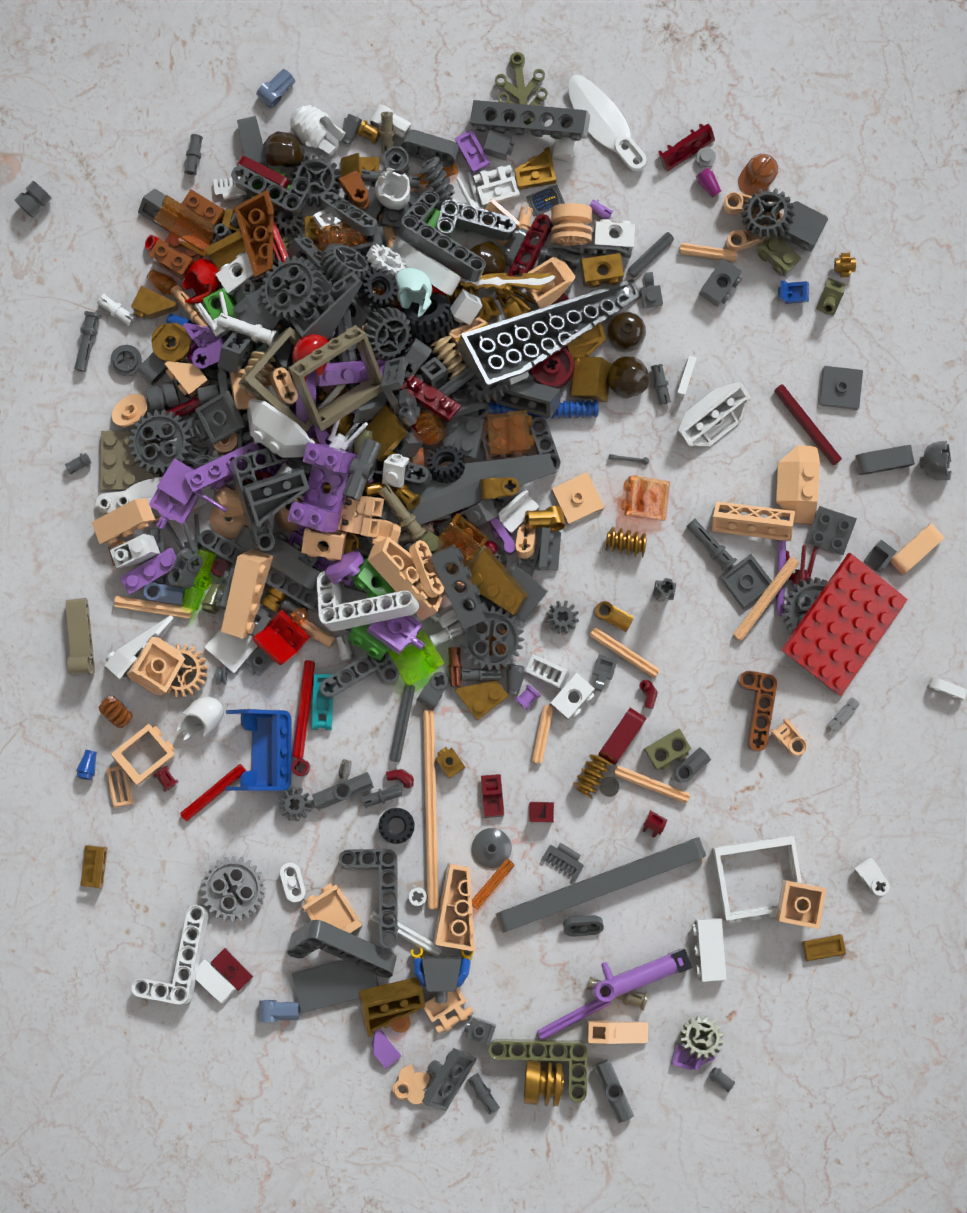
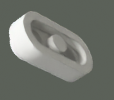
[280,862,306,902]

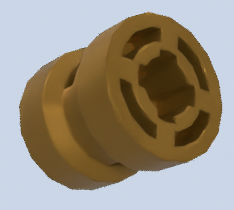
[260,586,287,613]

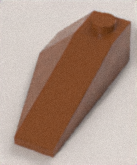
[234,190,273,278]

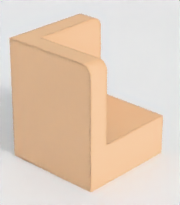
[372,519,401,544]

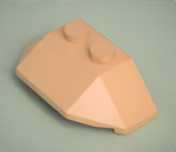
[776,445,820,525]

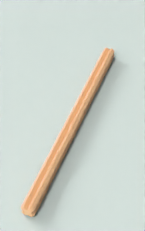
[423,710,439,909]

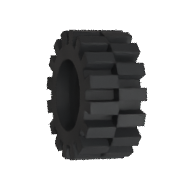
[359,268,398,308]
[427,445,465,483]
[378,808,415,844]

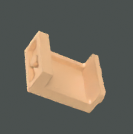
[302,883,363,933]

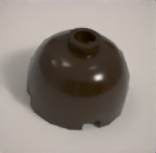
[607,312,646,352]

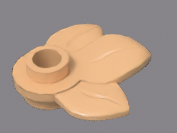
[393,1064,430,1104]

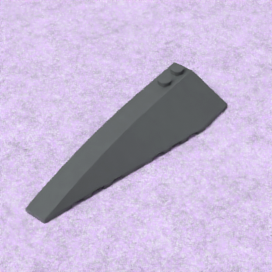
[457,279,641,386]
[363,453,556,544]

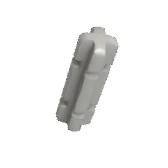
[827,698,860,732]

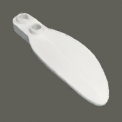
[568,75,646,171]
[96,477,215,516]

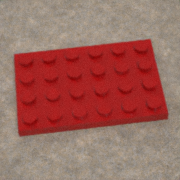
[781,553,908,696]

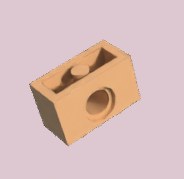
[301,527,347,561]

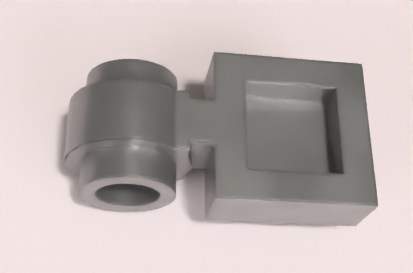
[399,389,417,426]

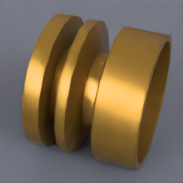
[524,1060,564,1107]

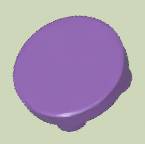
[325,551,364,584]

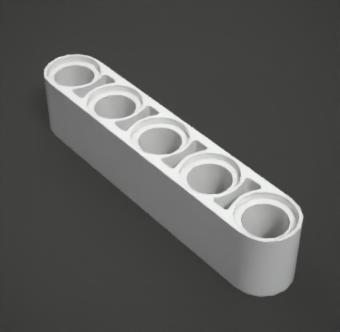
[390,236,461,296]

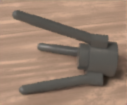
[165,514,202,555]

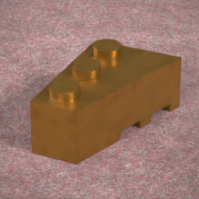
[470,548,528,615]
[358,977,425,1037]

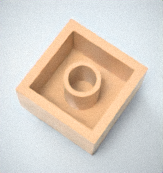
[776,880,827,929]

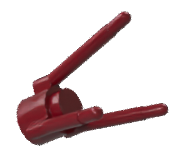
[786,545,818,586]

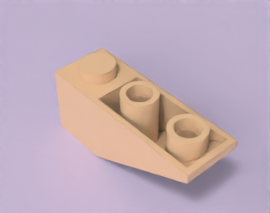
[587,1020,648,1044]

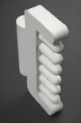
[213,176,249,201]

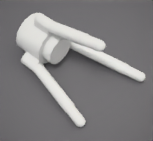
[448,172,483,220]
[195,292,230,338]
[328,420,368,451]

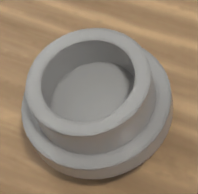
[696,147,716,167]

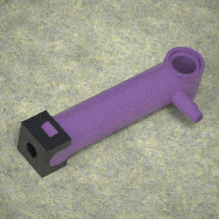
[592,949,692,1002]

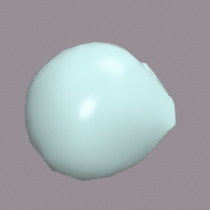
[395,268,432,317]

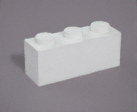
[693,918,727,982]

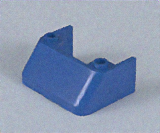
[226,709,292,791]

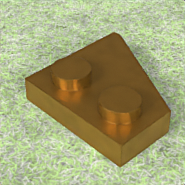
[515,147,556,190]
[567,323,606,363]
[454,680,509,720]

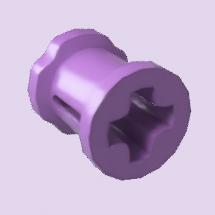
[515,684,541,711]

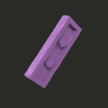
[119,548,177,595]

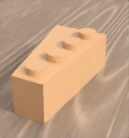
[368,536,445,621]

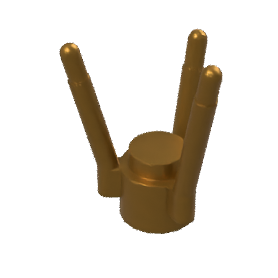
[494,285,536,312]

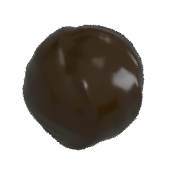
[263,131,305,167]
[470,241,506,275]
[607,356,649,398]

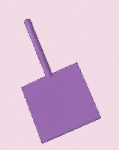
[157,458,227,512]

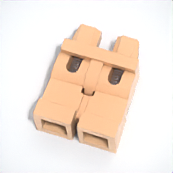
[337,496,384,537]

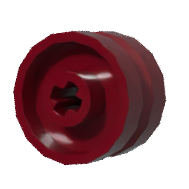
[530,347,574,389]

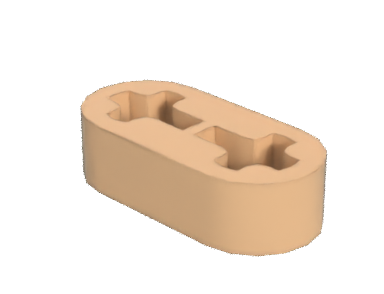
[269,367,298,406]
[516,524,536,559]

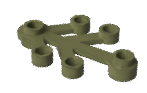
[495,52,548,125]

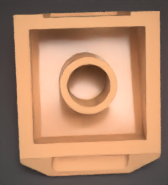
[521,257,576,309]
[127,637,185,696]

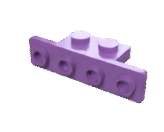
[185,441,263,492]

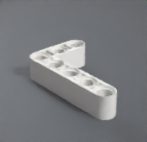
[317,571,419,631]
[131,905,209,1004]

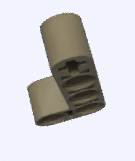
[66,598,95,676]

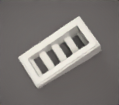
[525,654,570,689]

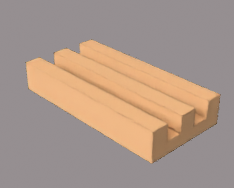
[106,766,134,808]

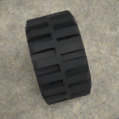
[401,292,453,343]

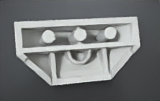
[679,382,751,446]
[247,399,315,458]

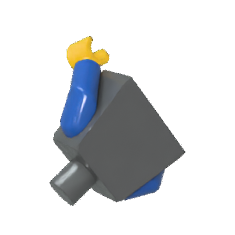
[411,948,474,1003]

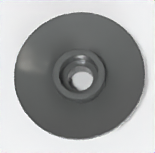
[472,828,512,868]

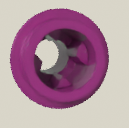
[695,168,721,198]

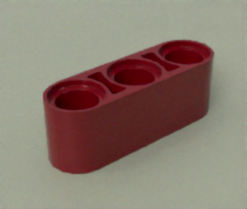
[598,707,647,766]

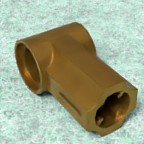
[524,506,566,532]
[594,601,634,632]

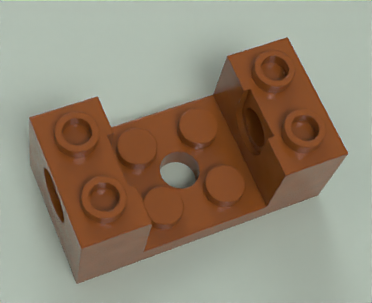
[148,189,225,280]

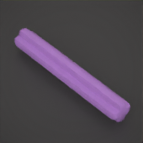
[537,995,611,1040]

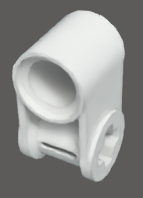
[854,857,890,896]

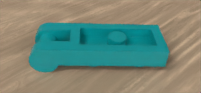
[311,674,334,730]

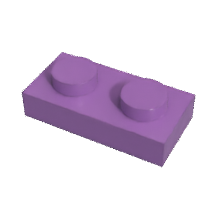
[455,129,490,174]

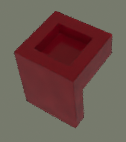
[529,802,554,822]

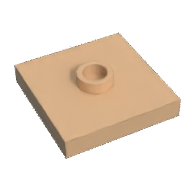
[552,472,604,525]

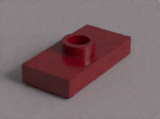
[210,947,253,991]

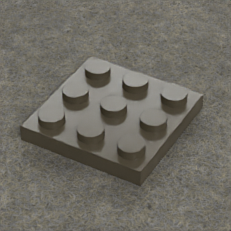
[100,431,161,490]

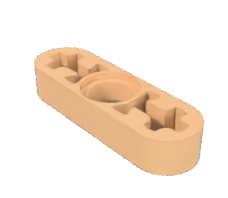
[409,540,444,598]

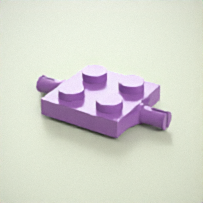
[149,466,203,529]
[367,605,425,655]

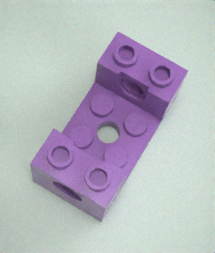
[287,442,357,532]

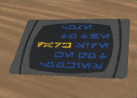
[526,184,565,216]

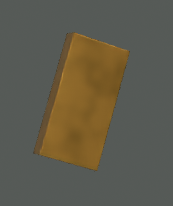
[802,934,846,962]

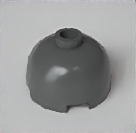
[920,441,952,481]

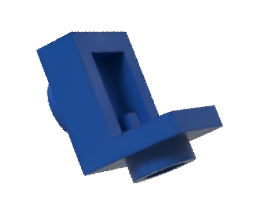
[778,280,809,304]

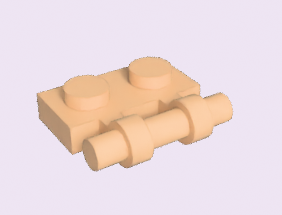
[424,987,474,1034]

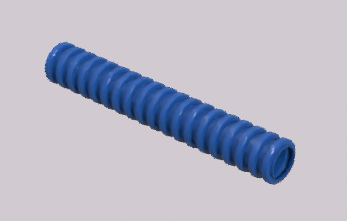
[483,400,598,420]

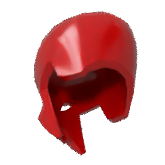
[182,258,221,304]
[292,334,329,382]

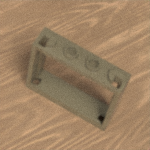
[289,325,383,432]
[239,327,346,432]

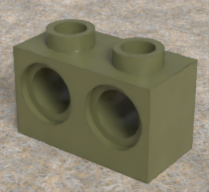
[644,728,691,771]

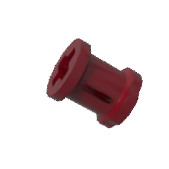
[291,758,310,776]
[153,766,179,792]

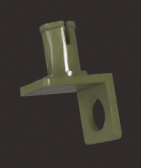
[816,278,846,315]

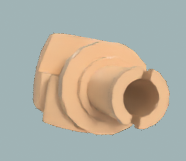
[215,486,249,517]

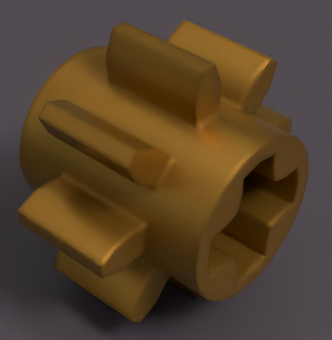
[834,253,856,277]

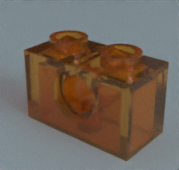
[438,513,488,562]

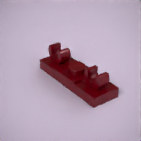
[658,124,715,172]
[400,375,461,422]

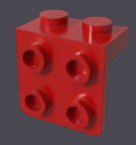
[252,610,311,665]

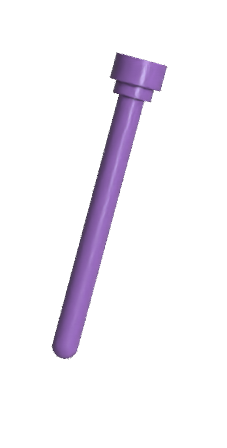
[776,540,786,616]

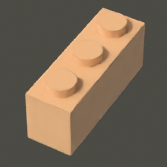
[91,498,155,546]

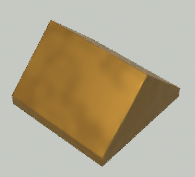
[570,357,612,402]

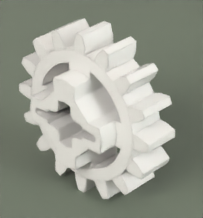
[366,244,406,280]

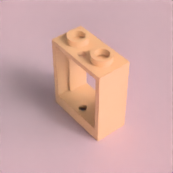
[111,724,175,787]

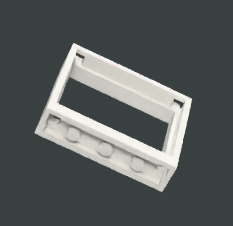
[712,836,802,923]

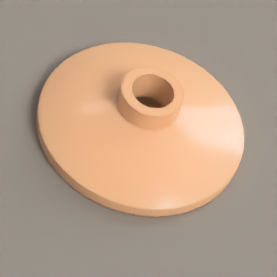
[112,394,148,427]
[210,506,247,539]

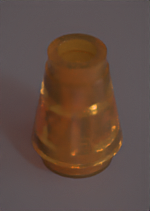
[147,269,177,295]

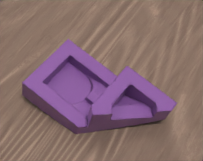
[183,323,217,348]
[371,1029,401,1069]
[671,1044,715,1070]

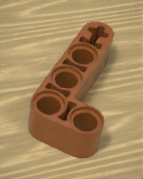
[737,671,777,751]

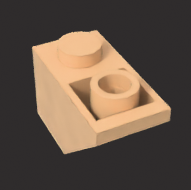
[165,361,210,398]

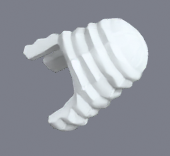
[290,105,346,156]

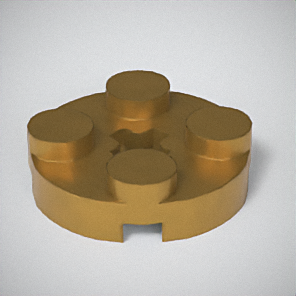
[151,323,192,362]

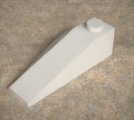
[105,615,177,681]

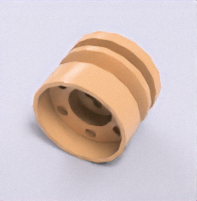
[551,203,592,246]

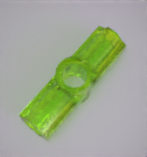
[181,549,216,611]

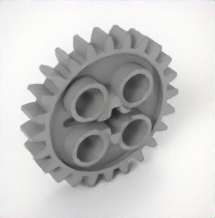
[200,856,266,922]

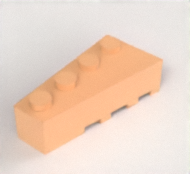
[221,549,273,639]
[433,863,475,952]

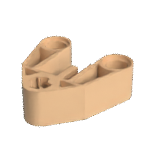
[723,192,783,252]

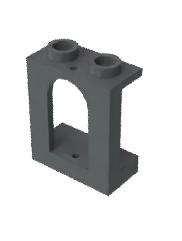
[381,356,421,422]

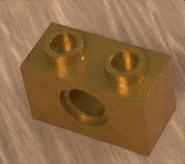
[581,253,624,288]

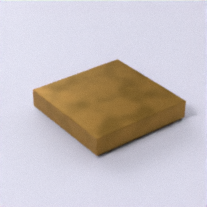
[365,405,408,462]

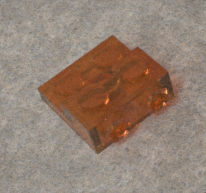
[486,410,534,455]
[621,475,670,521]

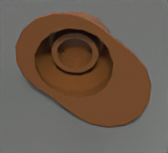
[738,154,778,196]

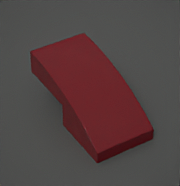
[481,774,505,818]

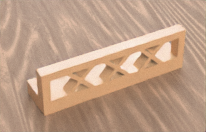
[712,501,795,541]

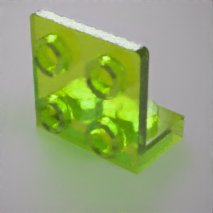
[388,629,445,687]

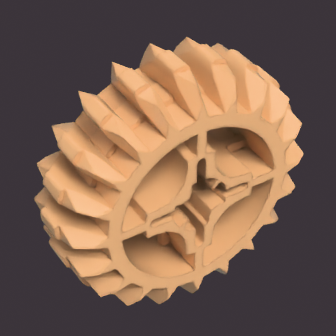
[167,644,208,697]

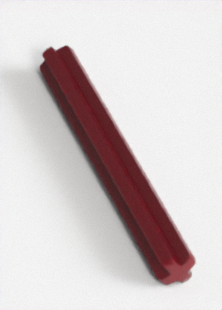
[774,384,842,466]

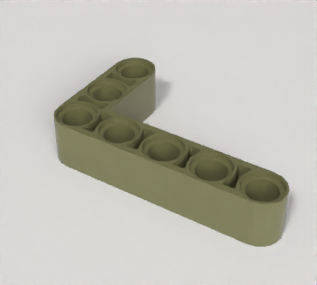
[488,1039,588,1103]

